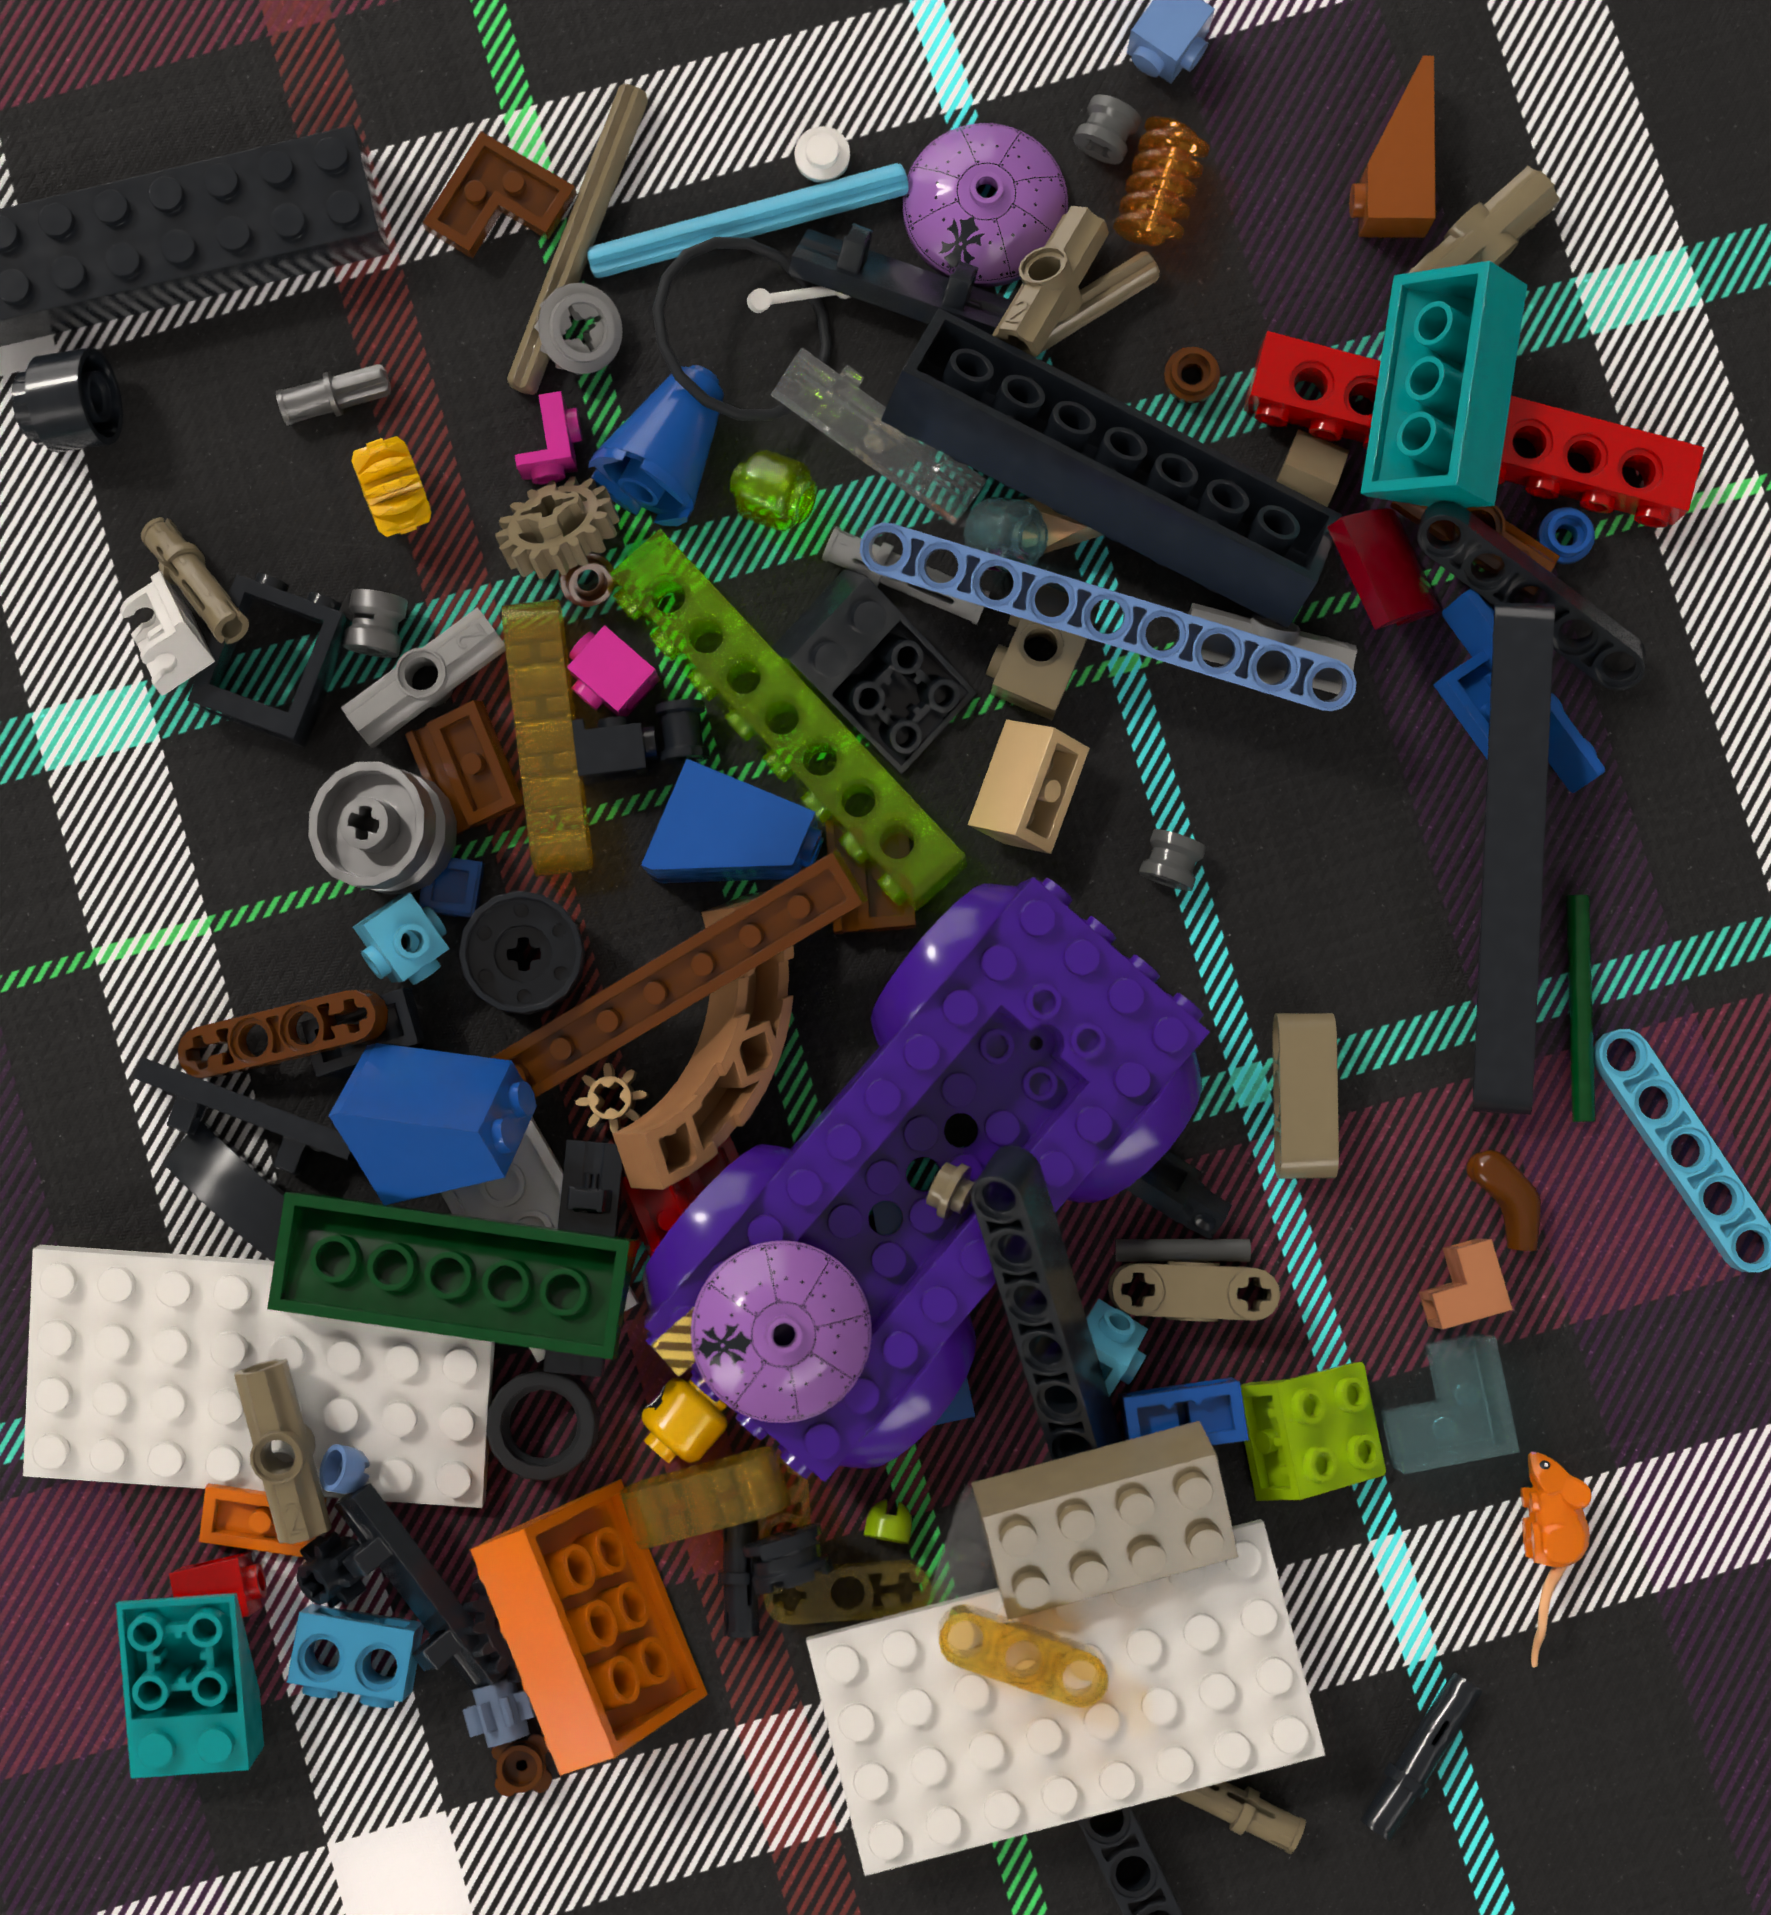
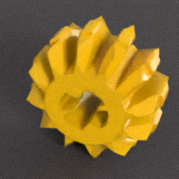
[351,436,431,537]

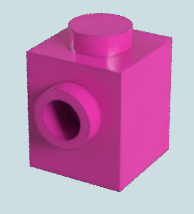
[567,625,660,717]

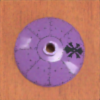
[903,123,1068,287]
[691,1241,871,1423]

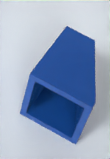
[641,759,824,883]
[329,1043,537,1205]

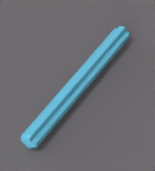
[587,163,909,278]

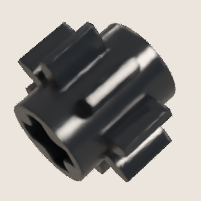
[297,1532,367,1608]

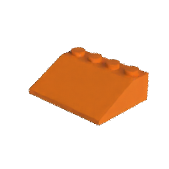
[470,1479,708,1775]

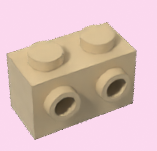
[968,719,1090,854]

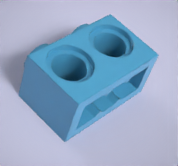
[287,1604,424,1708]

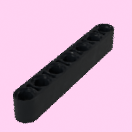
[971,1145,1123,1461]

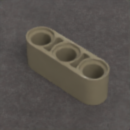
[1272,1013,1339,1179]

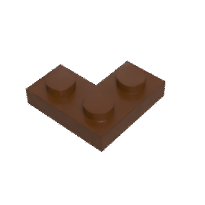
[422,131,577,258]

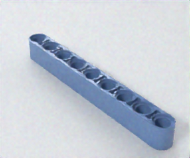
[860,523,1356,711]

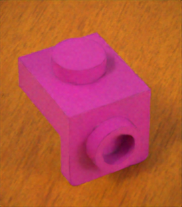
[515,391,583,484]

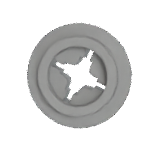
[534,283,622,375]

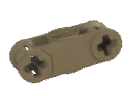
[1108,1261,1280,1322]

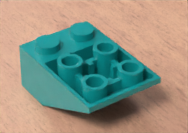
[116,1593,264,1778]

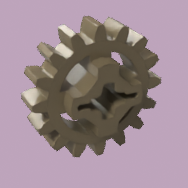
[495,477,620,579]

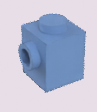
[1127,0,1215,83]

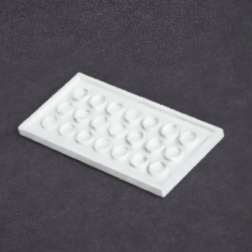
[23,1245,495,1508]
[806,1519,1325,1876]

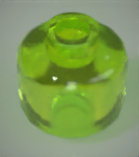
[730,450,817,532]

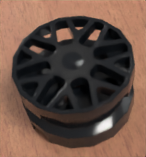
[742,1523,834,1595]

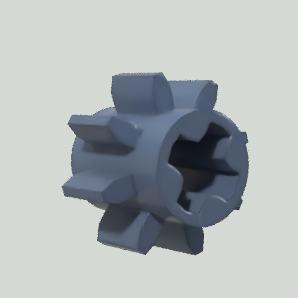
[463,1678,536,1748]

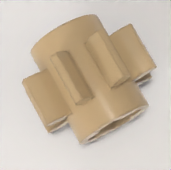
[575,1063,649,1133]

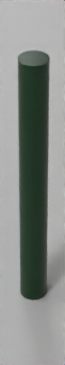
[1566,895,1596,1122]

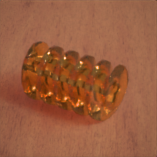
[1113,116,1210,246]

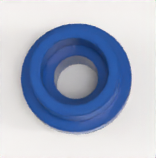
[1537,507,1595,564]

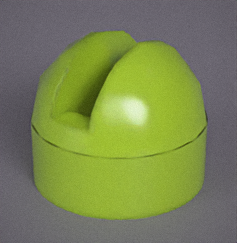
[864,1499,912,1544]

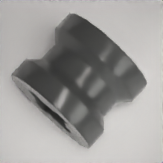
[1073,94,1142,164]
[1139,829,1207,891]

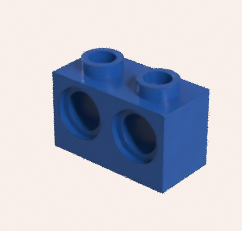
[1118,1377,1249,1445]

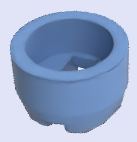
[319,1444,370,1494]

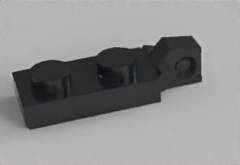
[1126,1151,1232,1239]

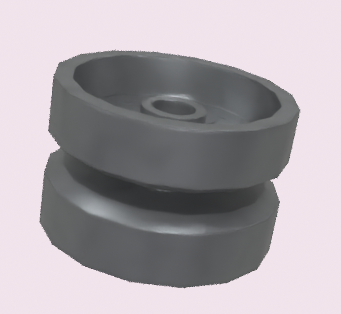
[308,762,457,894]

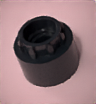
[12,347,123,452]

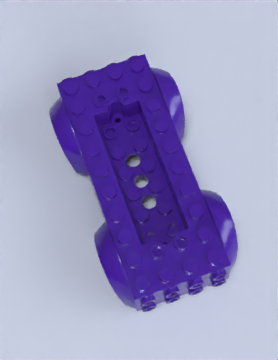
[642,877,1210,1482]

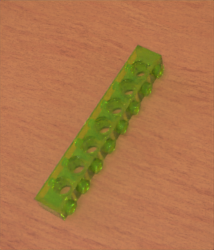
[609,529,967,912]

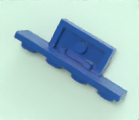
[1433,588,1605,793]

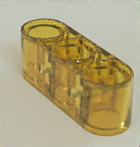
[619,1446,792,1549]
[938,1604,1108,1708]

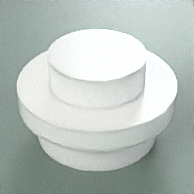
[795,126,850,183]

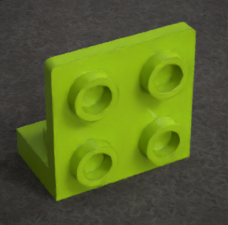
[1240,1362,1386,1501]

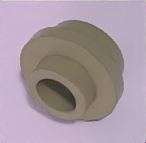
[926,1162,975,1220]

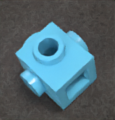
[353,892,449,985]
[1086,1298,1148,1396]

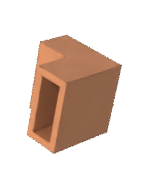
[1419,1238,1513,1330]

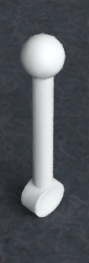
[747,286,851,313]

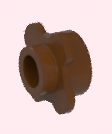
[492,1733,553,1797]

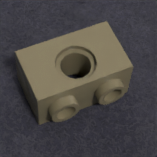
[986,584,1100,720]

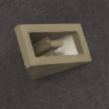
[1276,429,1350,507]

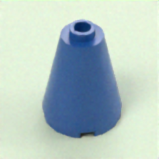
[589,365,724,526]

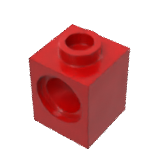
[169,1551,267,1617]

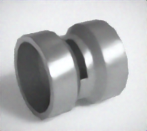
[342,589,408,658]

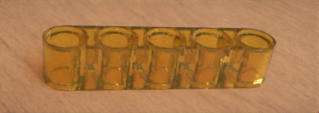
[502,599,593,877]

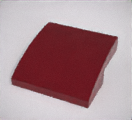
[1327,508,1442,630]

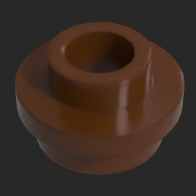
[1164,347,1220,403]
[559,552,615,607]

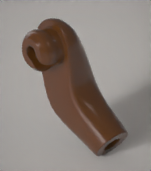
[1466,1150,1541,1251]

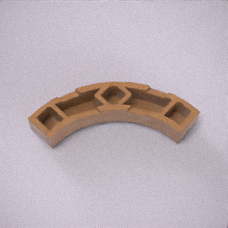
[613,891,794,1189]

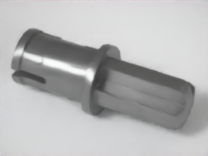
[276,364,391,426]

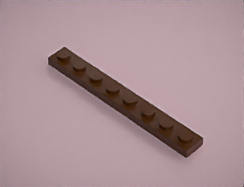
[491,849,868,1098]

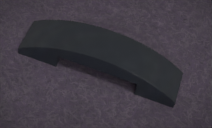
[163,1120,285,1261]

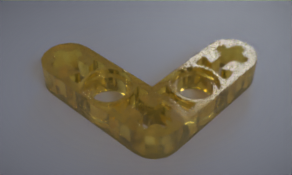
[756,1452,931,1625]

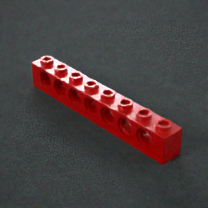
[1243,331,1705,528]

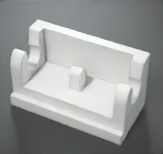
[120,571,215,696]

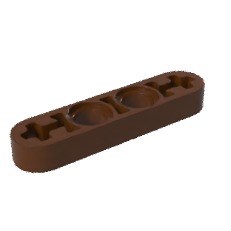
[178,990,388,1078]

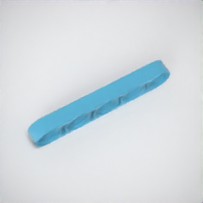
[1594,1029,1771,1272]

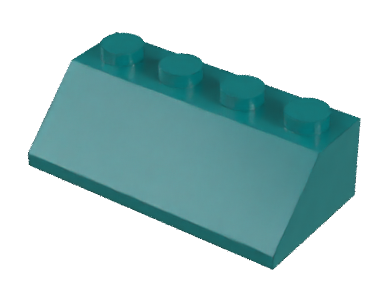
[1361,261,1527,508]

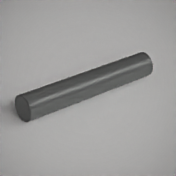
[1115,1239,1251,1262]

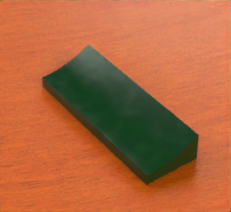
[267,1192,640,1360]

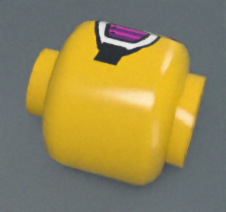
[641,1376,727,1463]

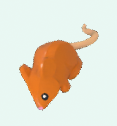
[1520,1452,1592,1667]

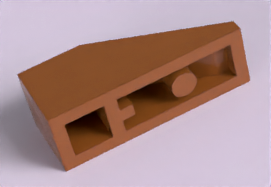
[1349,56,1435,238]

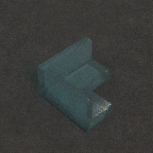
[1381,1333,1520,1474]

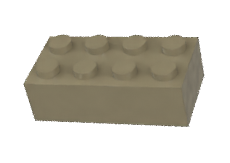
[971,1421,1239,1620]

